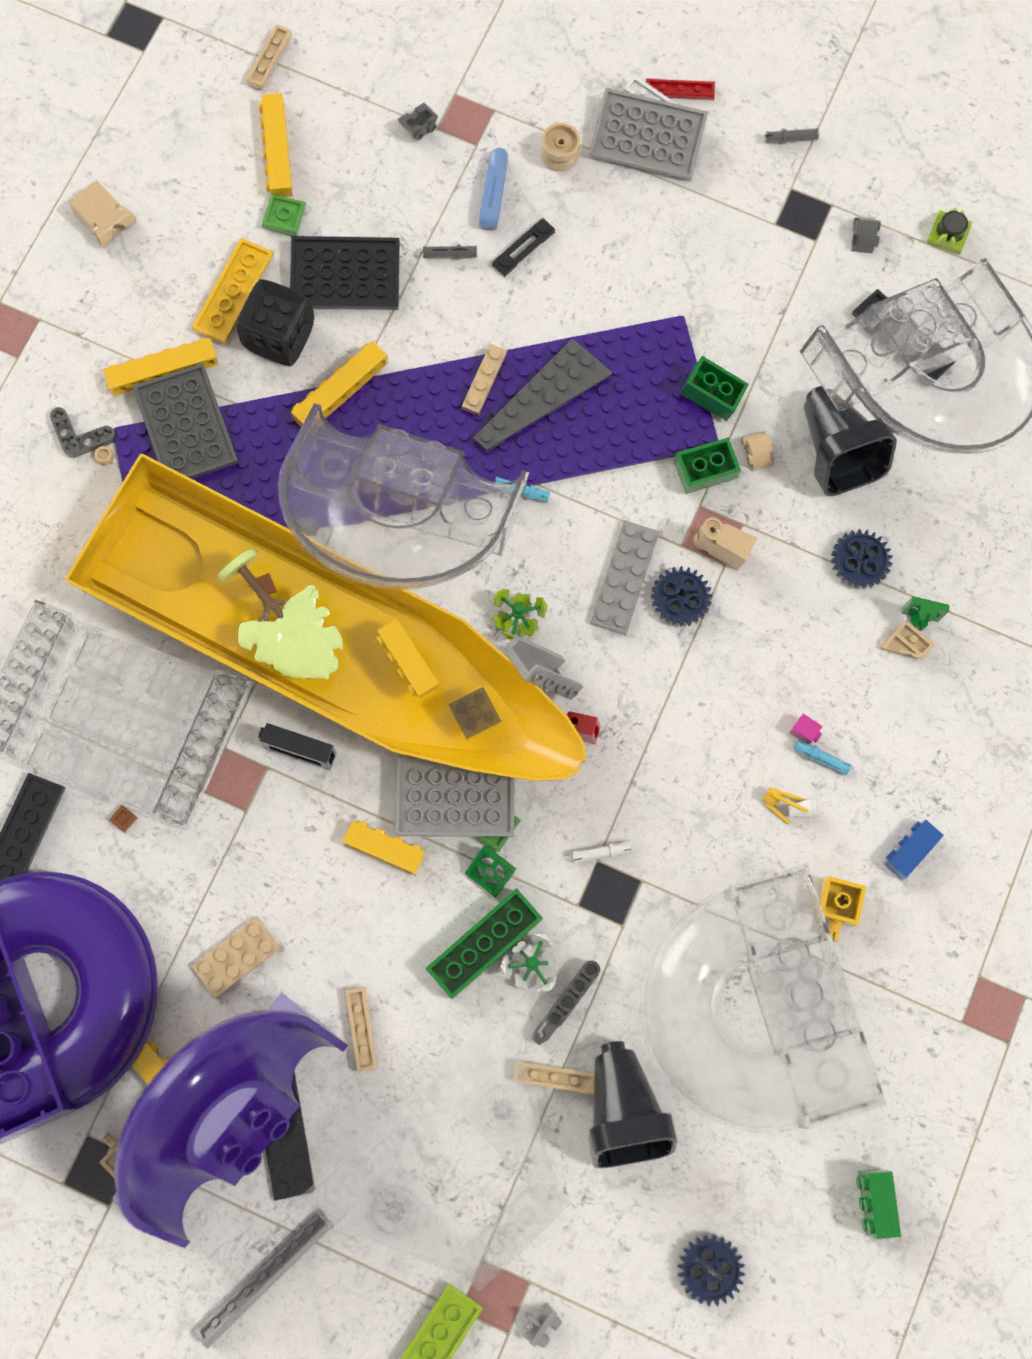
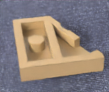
[881,620,935,659]

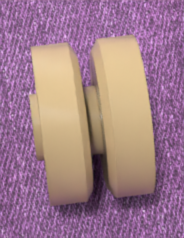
[541,123,580,171]

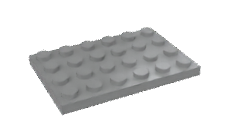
[589,88,708,181]
[395,757,515,837]

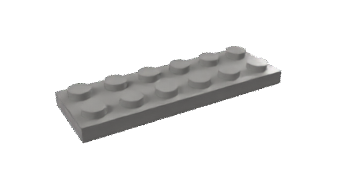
[590,520,660,635]

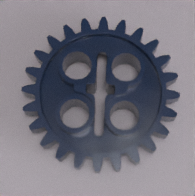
[831,529,893,589]
[650,566,713,627]
[677,1234,746,1306]

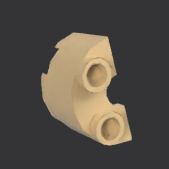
[741,431,775,471]

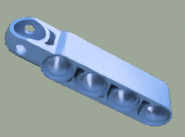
[479,147,508,229]

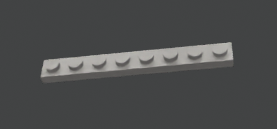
[195,1209,334,1349]

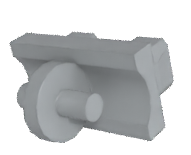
[524,1304,562,1348]

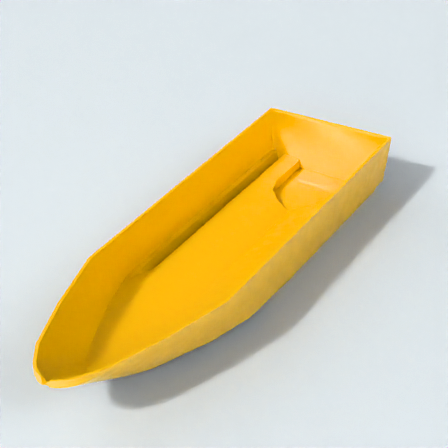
[65,454,586,781]

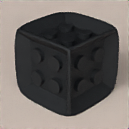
[236,279,315,366]

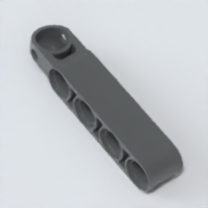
[532,960,600,1045]

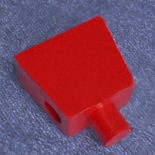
[567,711,601,745]

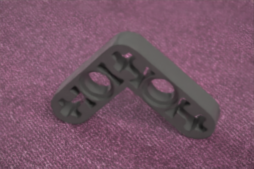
[50,407,116,458]

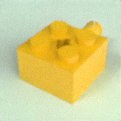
[815,876,867,942]

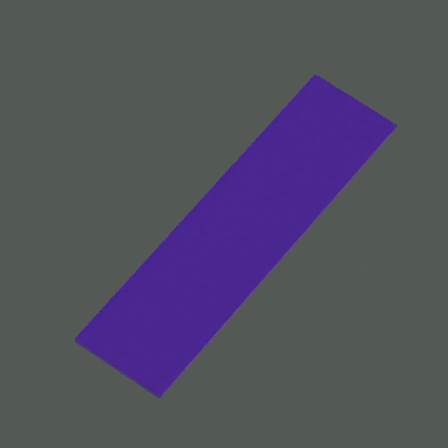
[113,315,718,530]

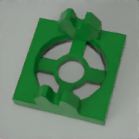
[901,596,950,631]
[465,844,516,898]

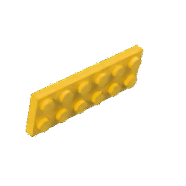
[192,238,274,345]

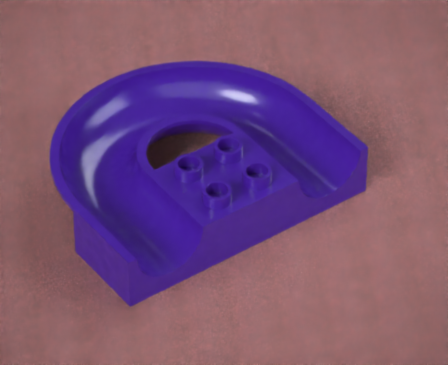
[0,872,158,1144]
[112,993,348,1248]

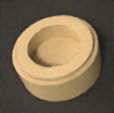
[94,446,114,466]

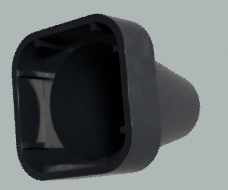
[804,386,897,496]
[589,1041,677,1169]

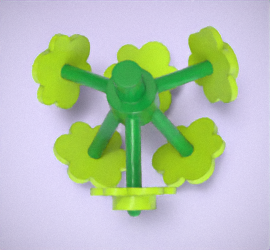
[493,589,547,641]

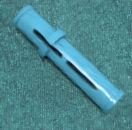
[493,477,550,503]
[793,739,851,776]

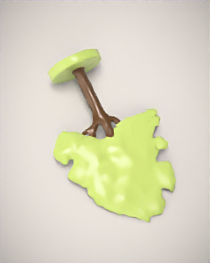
[217,548,343,679]

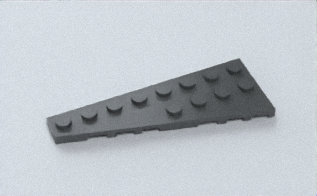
[473,338,612,452]

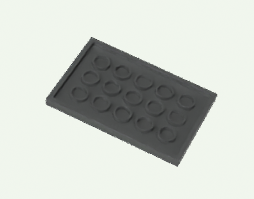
[132,363,239,479]

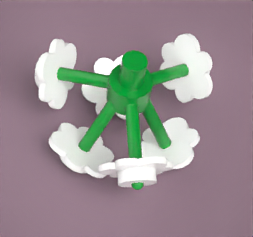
[501,934,558,993]

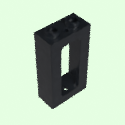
[258,723,337,771]

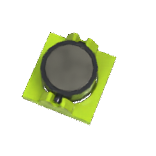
[927,208,973,254]

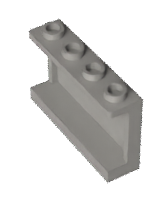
[503,635,583,700]

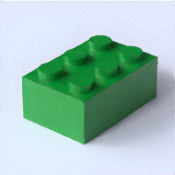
[680,356,749,421]
[673,437,741,494]
[856,1169,901,1239]

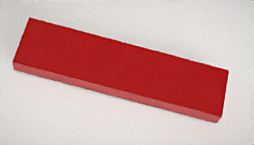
[645,78,715,100]

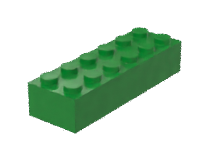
[425,888,543,1000]

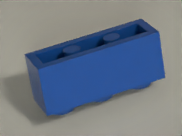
[884,819,944,880]

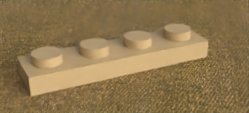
[246,24,292,90]
[462,344,507,416]
[345,987,378,1072]
[512,1061,594,1094]

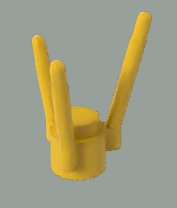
[763,787,808,824]

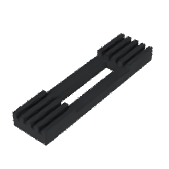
[492,218,555,277]

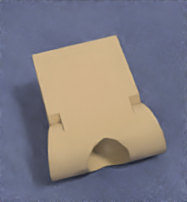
[69,180,137,248]
[693,517,757,571]

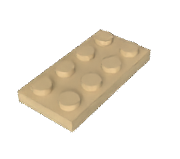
[191,917,281,999]

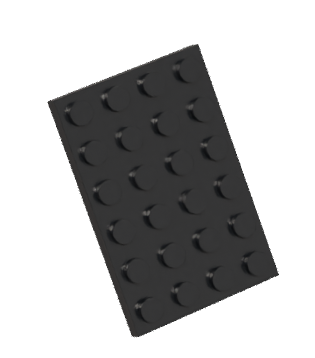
[290,236,400,310]

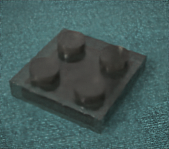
[448,687,501,740]

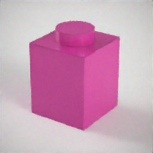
[789,713,823,745]

